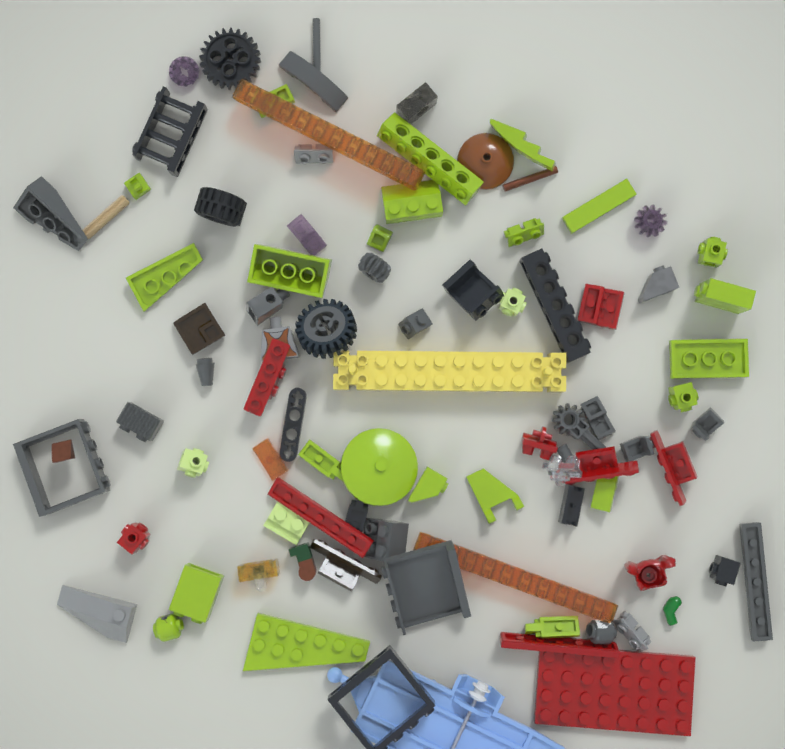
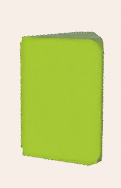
[367,224,393,252]

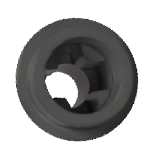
[195,358,215,386]

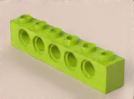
[377,112,484,206]

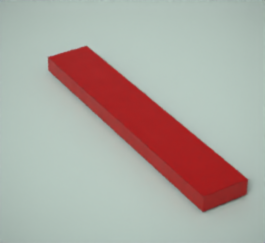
[268,477,374,558]
[500,632,619,658]

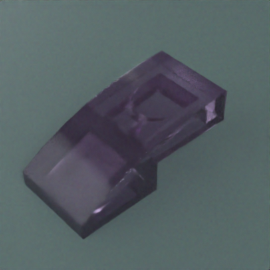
[287,214,327,256]

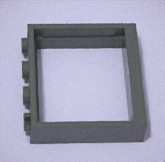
[13,419,111,517]

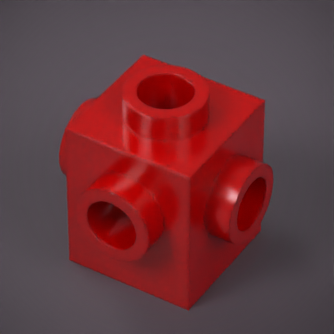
[116,522,151,555]

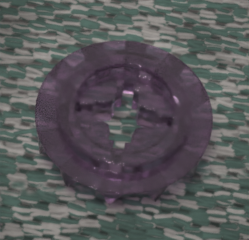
[169,56,200,87]

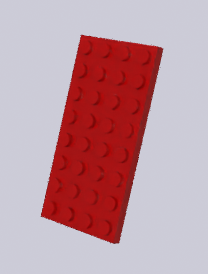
[534,650,696,736]

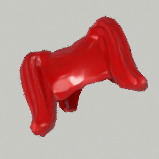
[624,555,676,591]

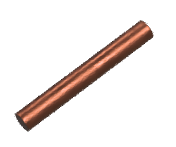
[502,166,558,192]

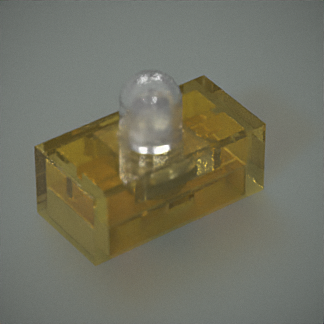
[237,558,280,592]

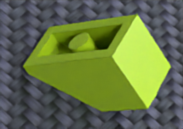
[408,467,449,503]

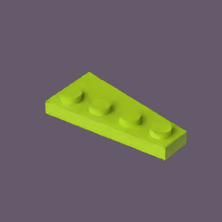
[126,243,203,312]

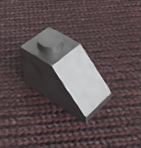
[638,265,680,303]

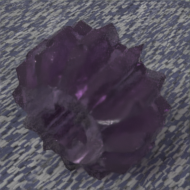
[634,205,667,238]

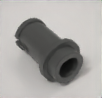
[557,444,577,469]

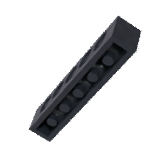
[519,248,591,363]

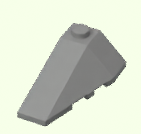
[57,585,137,643]

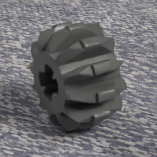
[358,253,391,283]

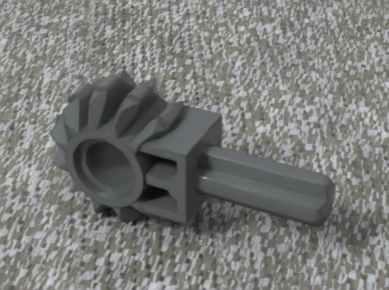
[551,403,606,450]

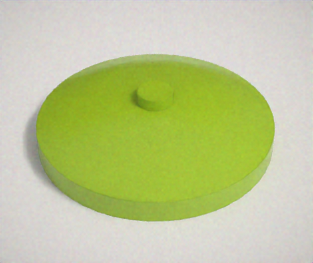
[340,428,418,506]

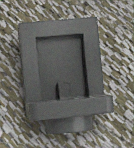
[398,308,433,339]
[692,407,724,441]
[620,436,654,462]

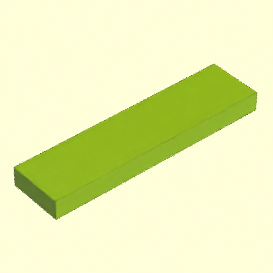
[562,179,637,234]

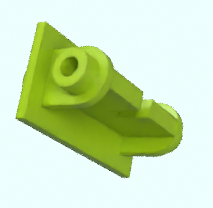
[504,218,544,247]

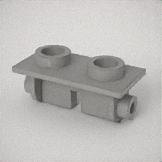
[294,143,333,164]
[613,611,651,651]

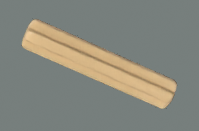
[83,195,129,239]

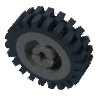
[295,299,357,359]

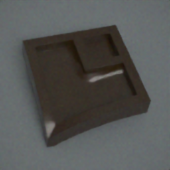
[173,303,226,355]

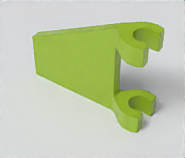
[466,468,524,524]

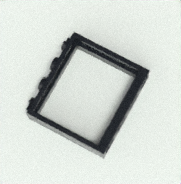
[327,645,436,749]

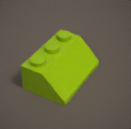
[381,180,443,224]

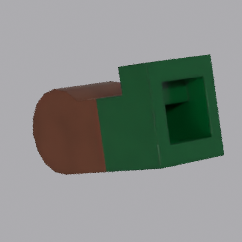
[289,542,317,581]

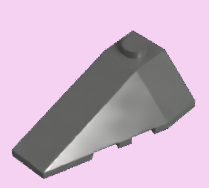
[13,176,88,251]

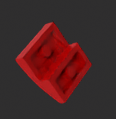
[577,284,625,330]

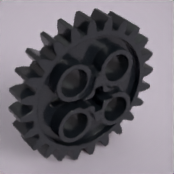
[199,27,261,90]

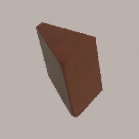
[52,439,75,463]

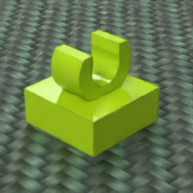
[124,173,151,200]

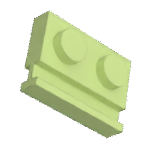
[263,501,309,545]

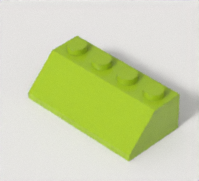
[247,244,332,298]

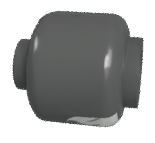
[586,618,617,645]

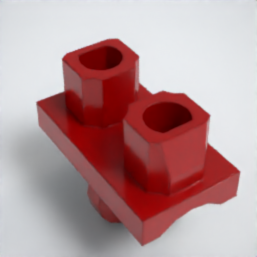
[522,426,558,460]

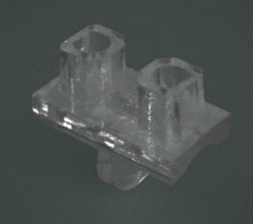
[542,455,583,487]

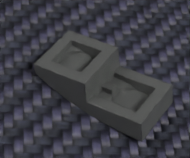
[580,396,616,440]

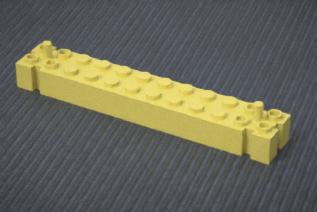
[333,350,566,393]

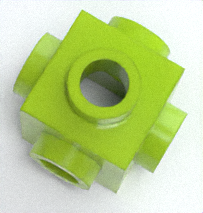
[697,237,728,268]
[668,382,699,412]

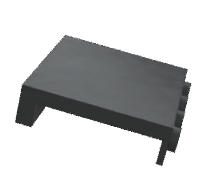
[381,540,471,635]

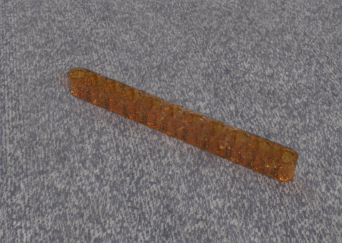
[232,79,425,190]
[413,532,618,623]

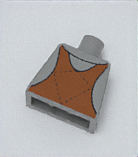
[261,317,299,362]

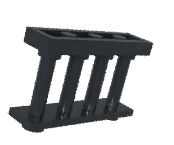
[132,86,208,177]

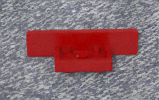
[243,338,290,416]
[650,430,697,506]
[560,446,639,485]

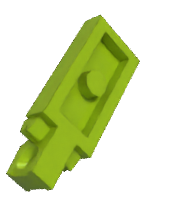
[298,439,343,481]
[524,616,580,638]

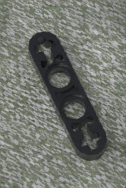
[280,388,307,462]

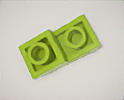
[591,476,619,513]

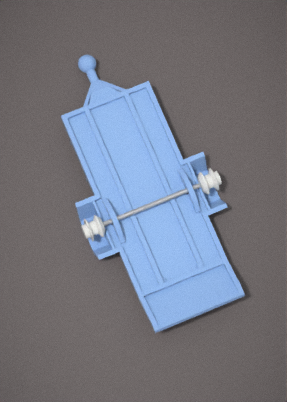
[327,659,565,749]

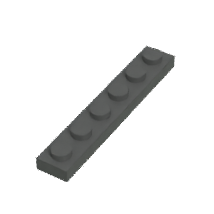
[739,522,773,642]

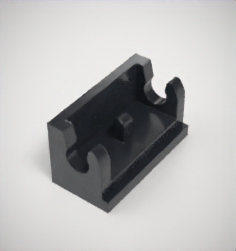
[558,484,585,527]

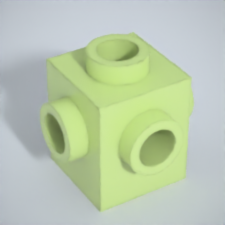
[498,288,527,317]
[177,448,209,478]

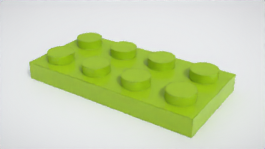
[669,339,749,379]

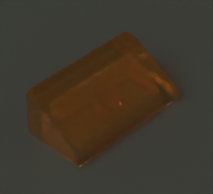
[252,438,289,481]

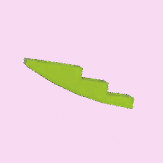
[490,119,556,171]

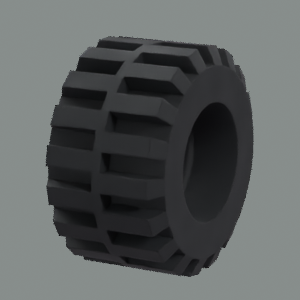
[194,187,247,227]

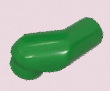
[663,596,682,626]

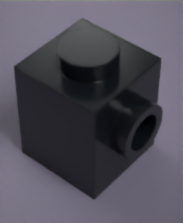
[709,555,741,587]

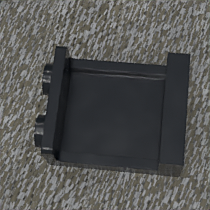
[442,259,504,321]

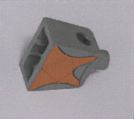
[246,287,290,326]

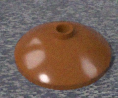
[457,133,514,190]

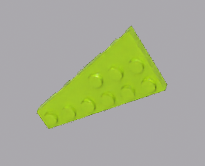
[243,613,370,671]

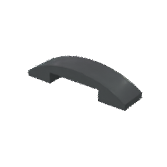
[279,51,348,112]

